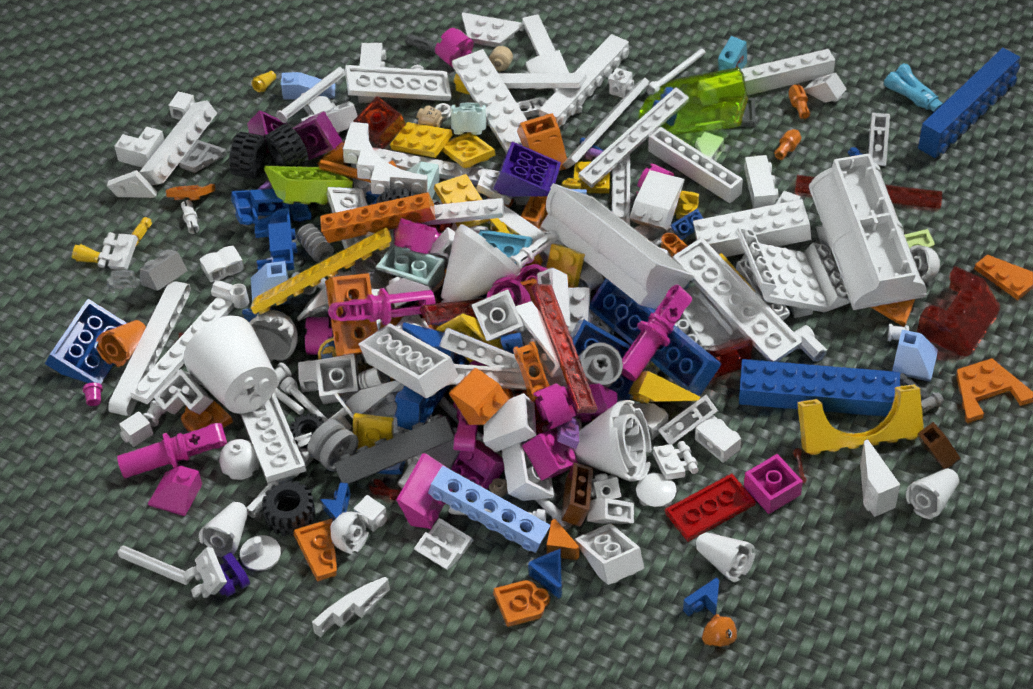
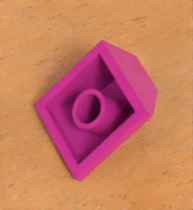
[148,466,202,516]

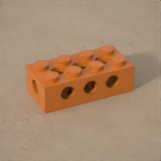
[325,273,378,357]

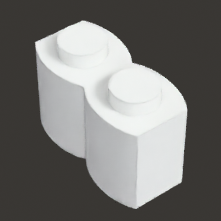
[200,246,244,282]

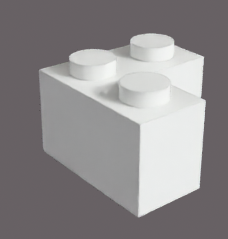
[114,127,164,168]
[153,369,213,415]

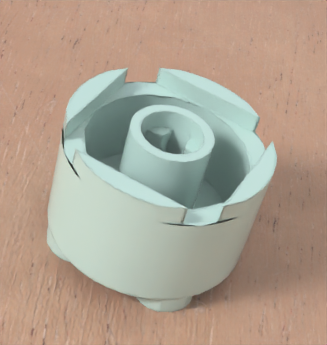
[451,103,486,135]

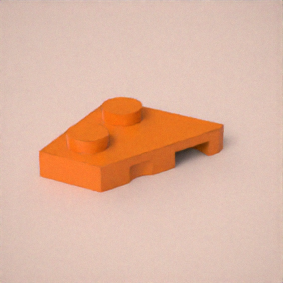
[166,184,216,200]

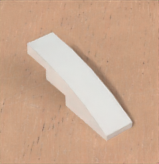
[312,577,390,637]

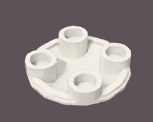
[636,473,676,507]

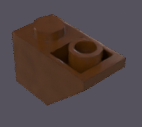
[917,422,961,470]

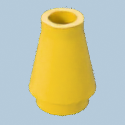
[251,71,277,92]
[72,244,100,263]

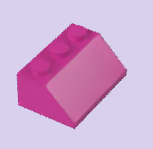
[396,453,452,529]

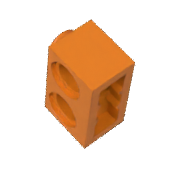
[521,196,548,229]

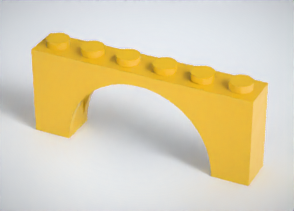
[797,384,924,455]

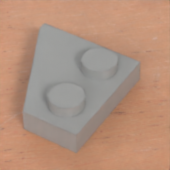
[179,140,227,173]

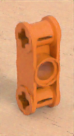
[513,341,550,402]

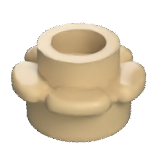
[489,478,508,497]

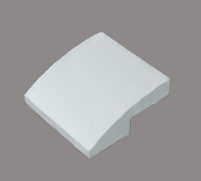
[526,50,569,90]
[414,518,474,570]

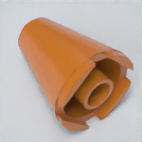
[96,320,146,367]

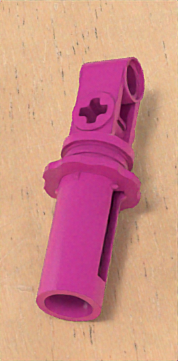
[621,284,692,381]
[328,288,435,325]
[453,360,488,452]
[117,423,227,478]

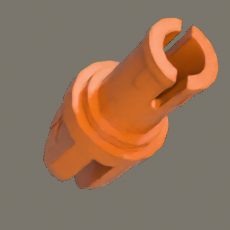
[788,85,810,119]
[774,129,802,160]

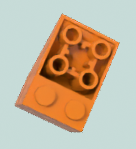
[517,113,568,171]

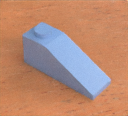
[281,72,335,100]

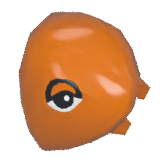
[702,614,737,647]

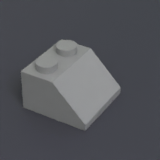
[140,250,188,291]

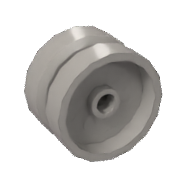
[573,343,623,388]
[307,419,359,471]

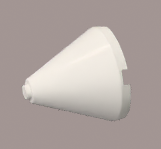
[441,224,521,309]
[569,400,651,481]

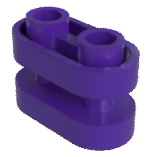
[219,552,250,597]

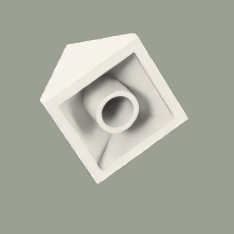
[472,289,524,341]

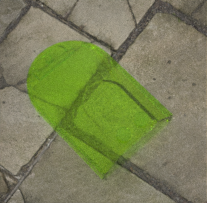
[639,67,748,135]

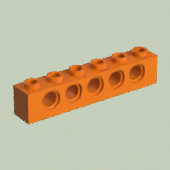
[320,192,436,243]

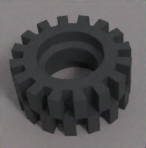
[290,413,324,449]

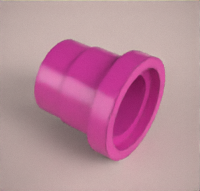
[83,383,103,406]

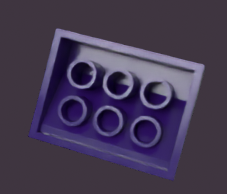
[493,142,561,197]

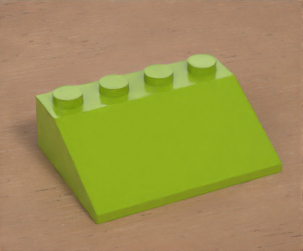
[264,166,353,204]

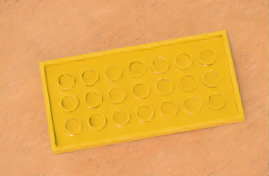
[251,227,392,315]

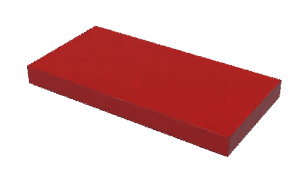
[665,473,756,542]

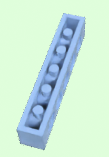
[428,466,550,553]

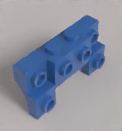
[231,189,311,225]
[254,208,297,271]

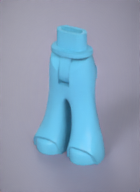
[884,63,943,112]

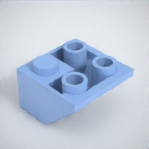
[251,261,290,306]
[892,330,938,382]

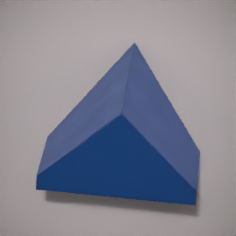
[528,549,562,599]

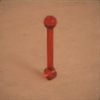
[794,448,807,484]

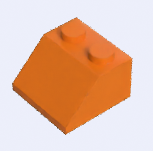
[449,368,509,425]

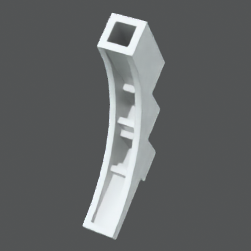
[343,122,428,195]

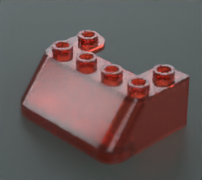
[917,266,1000,356]

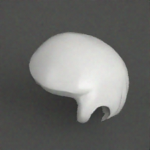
[249,310,298,362]

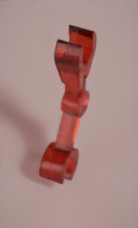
[369,479,401,500]

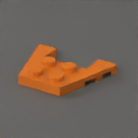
[956,358,1033,423]

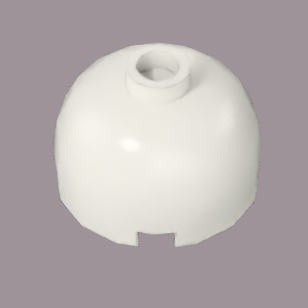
[910,245,940,283]
[219,439,260,480]
[330,511,369,554]

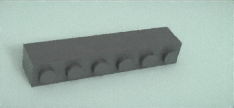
[334,414,455,485]

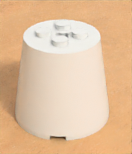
[183,316,278,413]

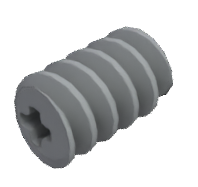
[297,224,334,262]

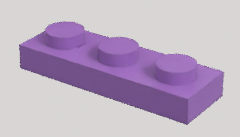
[557,417,579,449]

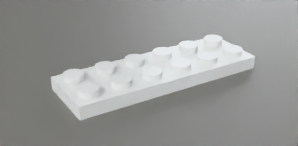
[345,65,451,101]
[240,393,306,483]

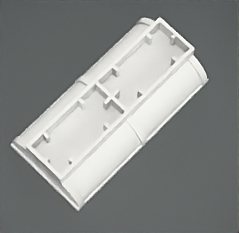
[809,153,926,310]
[541,183,695,309]

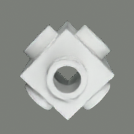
[608,68,634,98]
[591,473,621,500]

